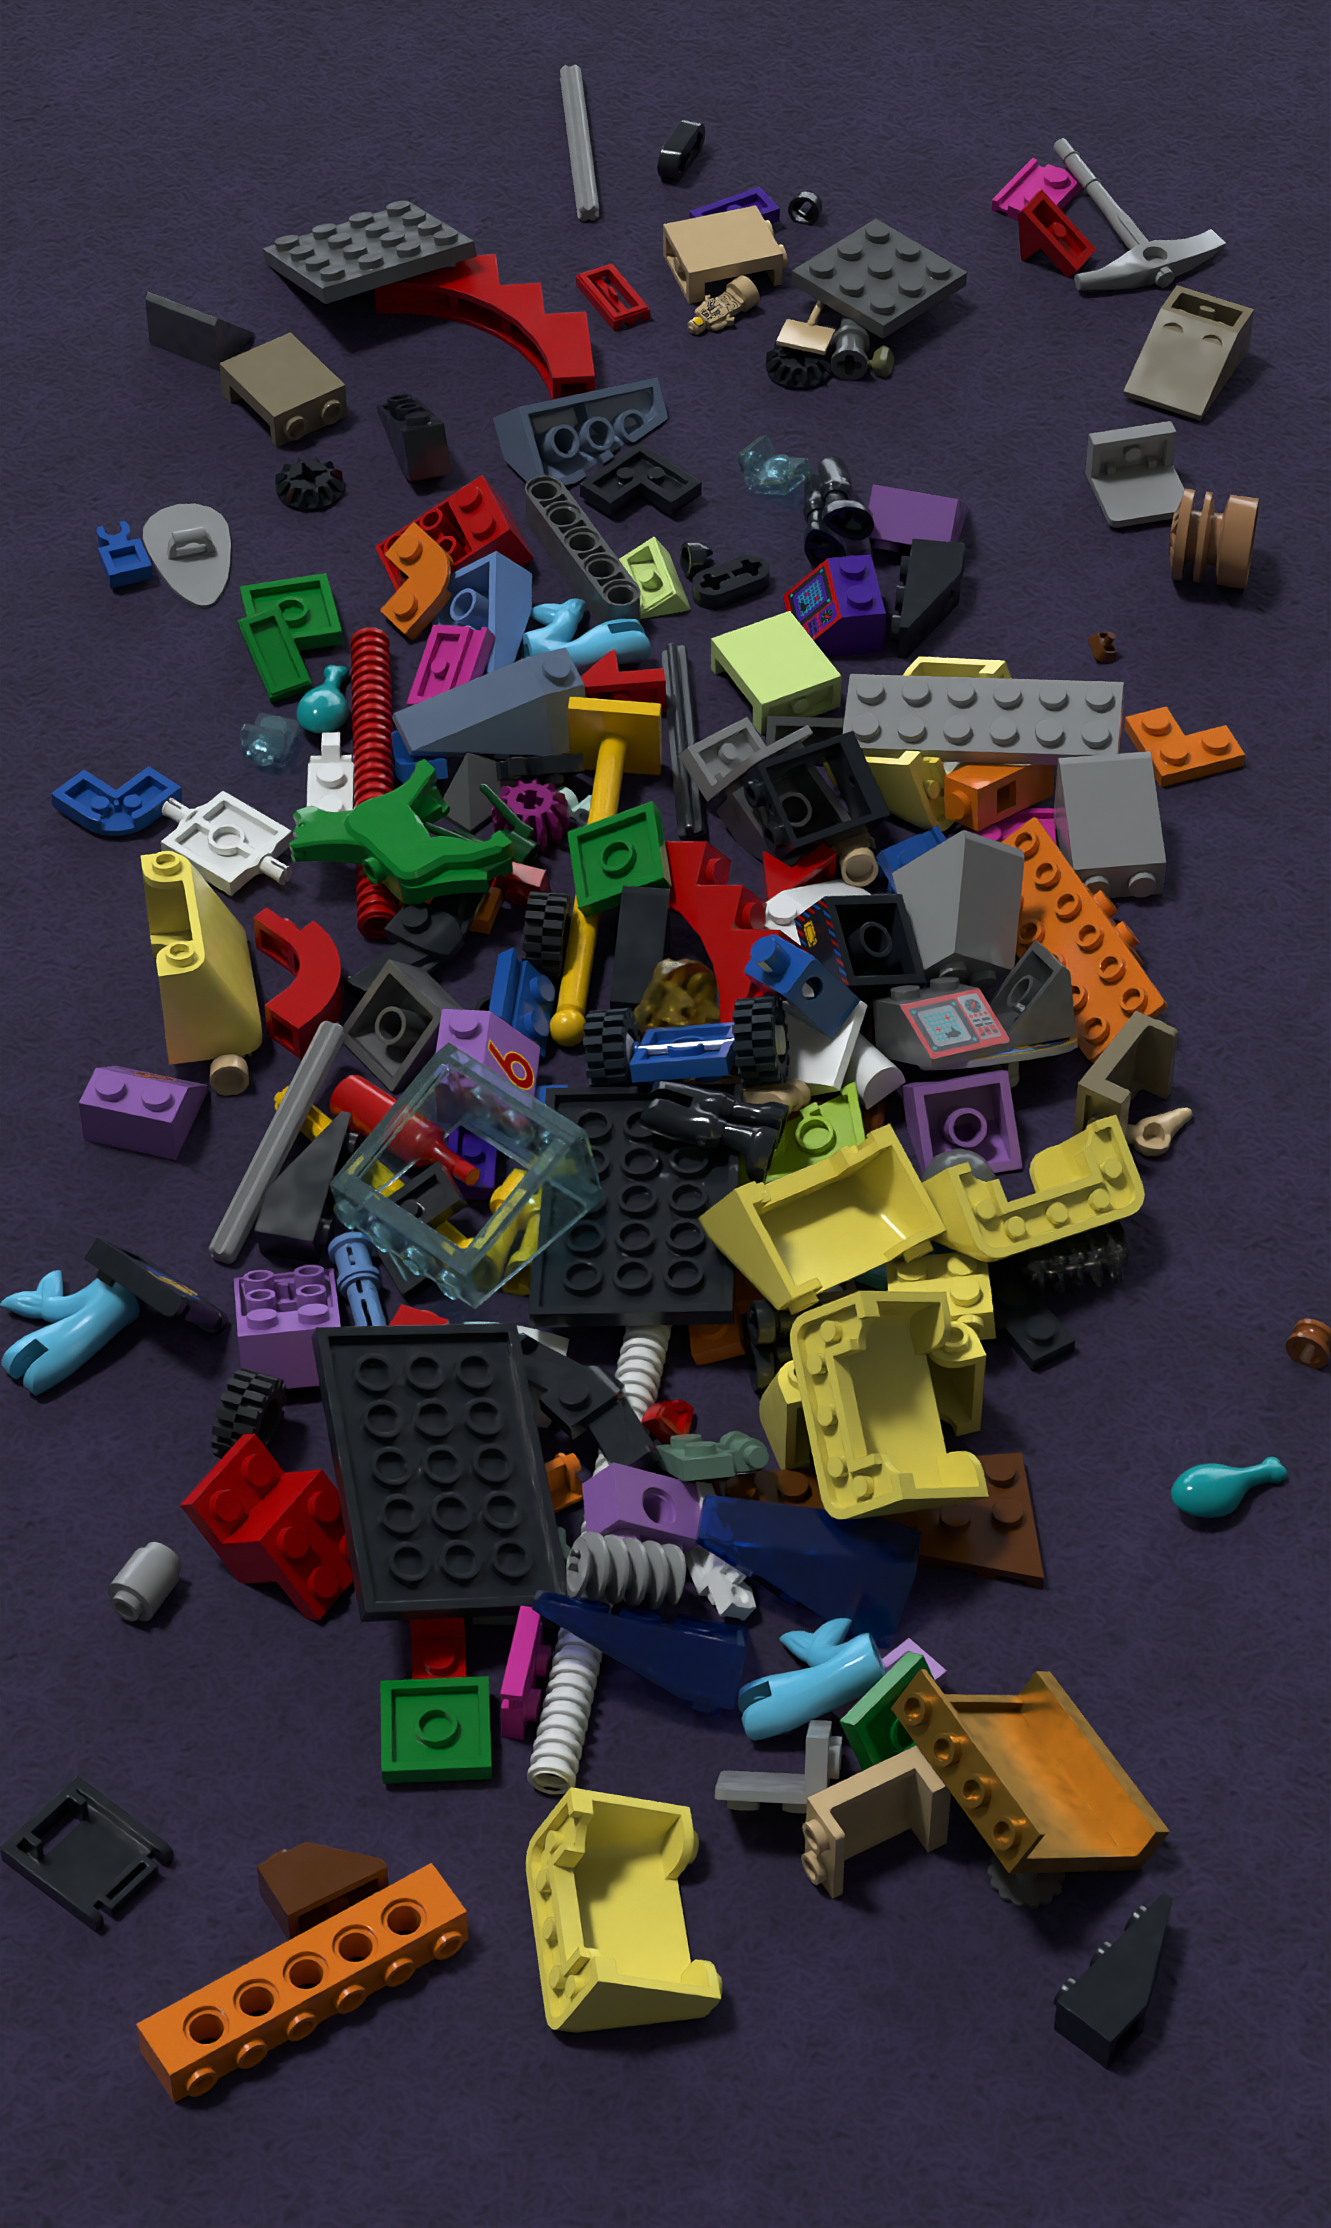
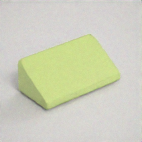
[619,537,691,619]

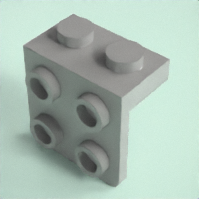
[1085,421,1184,528]
[678,717,813,802]
[715,1720,842,1813]

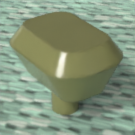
[868,345,894,378]

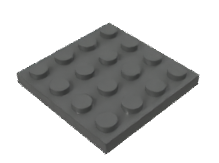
[262,201,477,304]

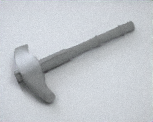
[1053,138,1226,290]

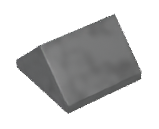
[145,292,254,371]
[988,940,1076,1048]

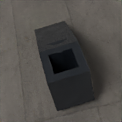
[376,394,452,482]
[891,539,965,659]
[255,1111,361,1264]
[1053,1892,1173,2070]

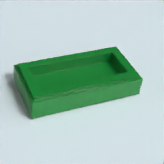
[237,606,312,703]

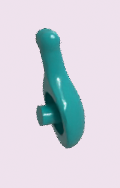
[296,665,349,733]
[1171,1457,1288,1518]

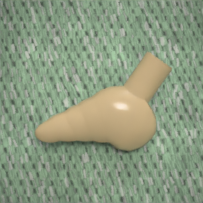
[1126,1107,1193,1156]

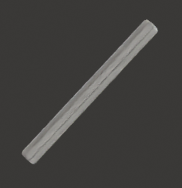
[560,64,599,222]
[209,1021,345,1264]

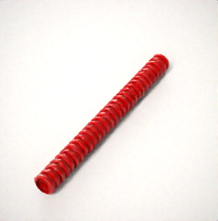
[350,628,398,939]

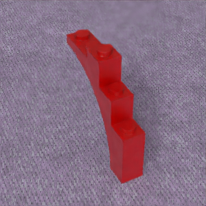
[374,254,595,400]
[665,841,802,1076]

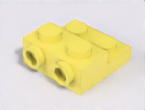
[886,1252,996,1340]

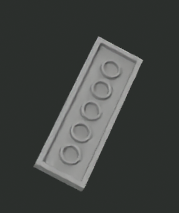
[842,674,1124,765]

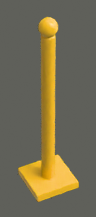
[549,697,662,1047]

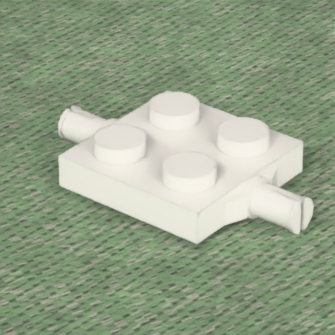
[161,791,293,896]

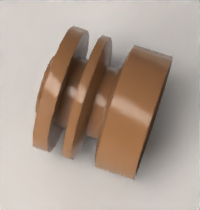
[1168,489,1259,590]

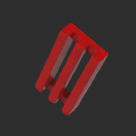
[576,264,650,331]

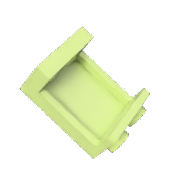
[711,611,841,735]

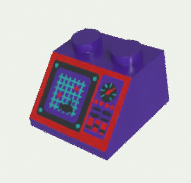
[783,554,886,657]

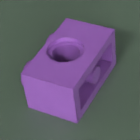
[582,1462,704,1554]

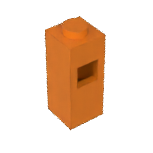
[944,763,1054,831]

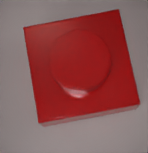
[496,862,552,906]

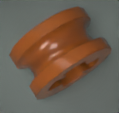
[1285,1319,1331,1369]

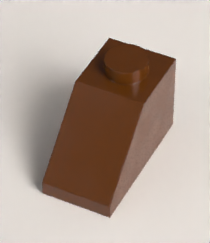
[257,1842,389,1941]

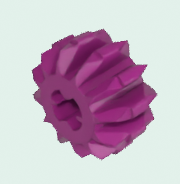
[492,777,570,854]

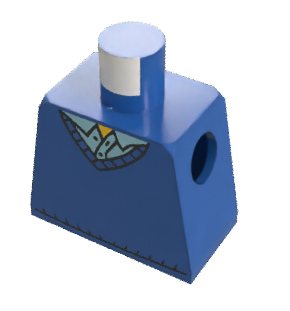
[744,934,861,1039]

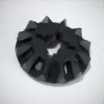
[765,343,832,388]
[275,456,344,509]

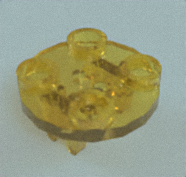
[633,959,720,1037]

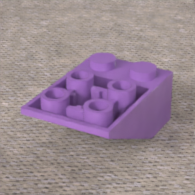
[234,1265,341,1389]

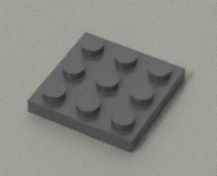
[791,219,967,339]

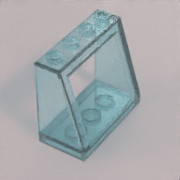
[330,1043,604,1309]

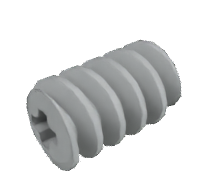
[566,1531,686,1610]

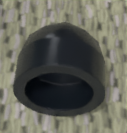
[788,190,823,226]
[680,542,714,577]

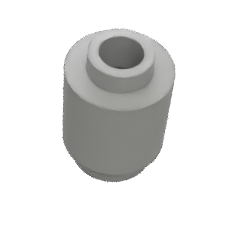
[107,1542,182,1621]

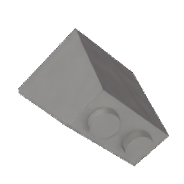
[1054,751,1166,898]
[892,830,1025,992]

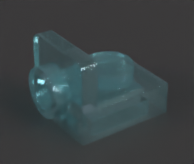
[736,436,813,495]
[240,712,303,768]

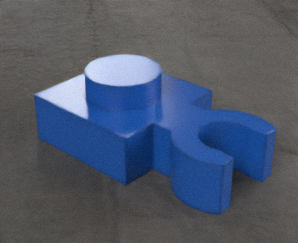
[97,521,153,588]

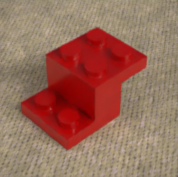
[180,1433,353,1621]

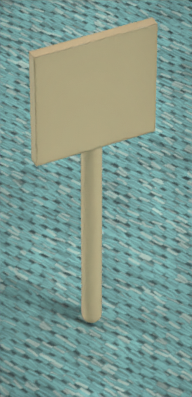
[776,300,835,355]

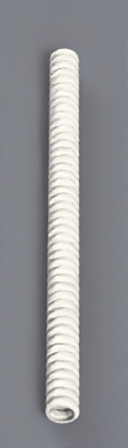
[527,1325,673,1795]

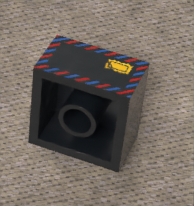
[794,894,927,1006]

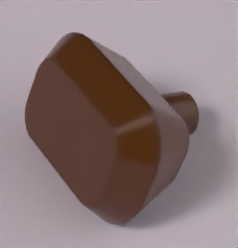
[1088,632,1116,663]

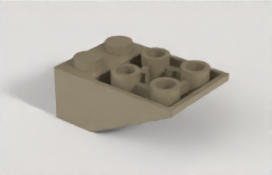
[1123,285,1254,421]

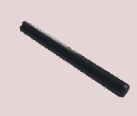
[661,642,705,841]

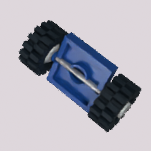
[583,996,790,1087]

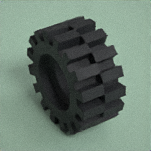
[522,891,571,979]
[211,1368,287,1459]

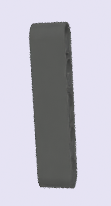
[525,475,641,624]

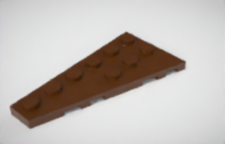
[712,1452,1044,1589]

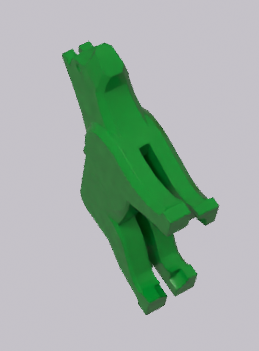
[289,759,514,905]

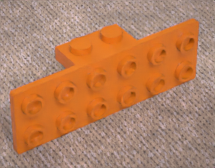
[1001,817,1168,1063]

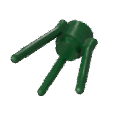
[422,783,540,866]

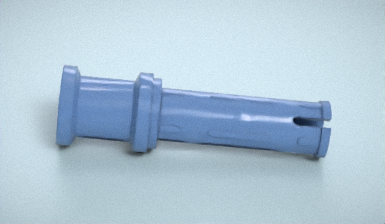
[328,1232,387,1326]

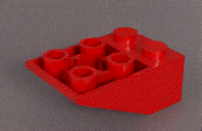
[375,475,534,592]

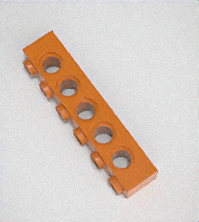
[136,1863,469,2103]

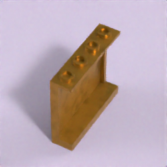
[891,1669,1170,1874]

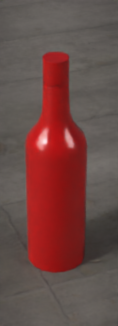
[330,1075,480,1186]

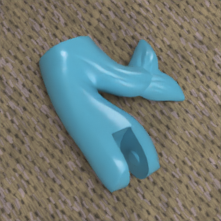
[522,599,652,677]
[0,1270,140,1396]
[738,1618,887,1741]

